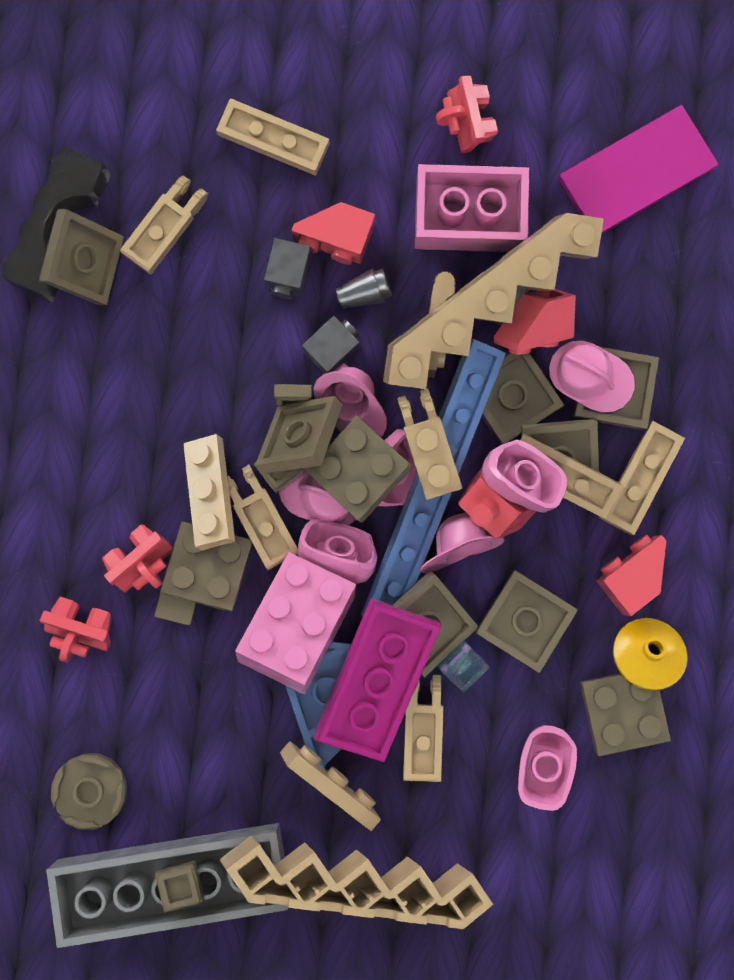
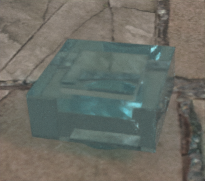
[438,641,490,693]

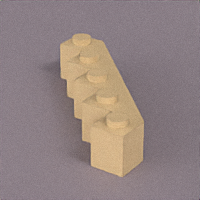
[383,213,604,389]
[219,835,493,929]

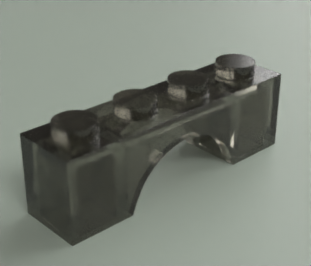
[2,146,111,303]

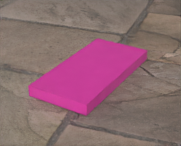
[558,105,719,235]
[314,598,442,762]

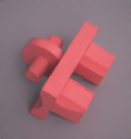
[436,76,498,153]
[102,525,174,593]
[39,597,112,663]

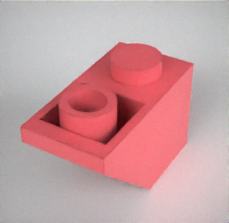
[292,202,375,265]
[494,289,576,355]
[596,534,666,616]

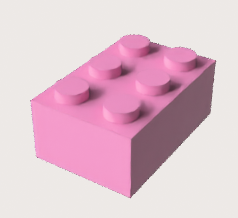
[415,164,529,252]
[235,552,356,695]

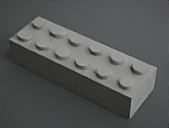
[46,823,288,948]

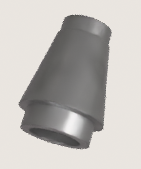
[336,268,392,309]

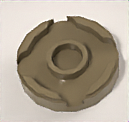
[51,753,127,830]

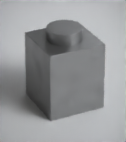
[264,238,312,299]
[302,316,360,374]

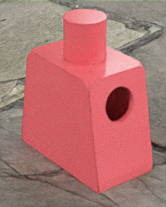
[458,466,536,539]

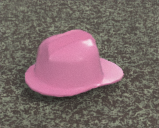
[549,341,635,413]
[313,363,387,437]
[279,467,357,525]
[420,512,505,573]

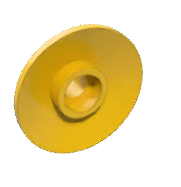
[613,618,688,691]

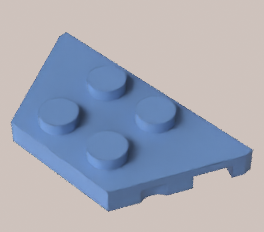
[285,641,351,767]

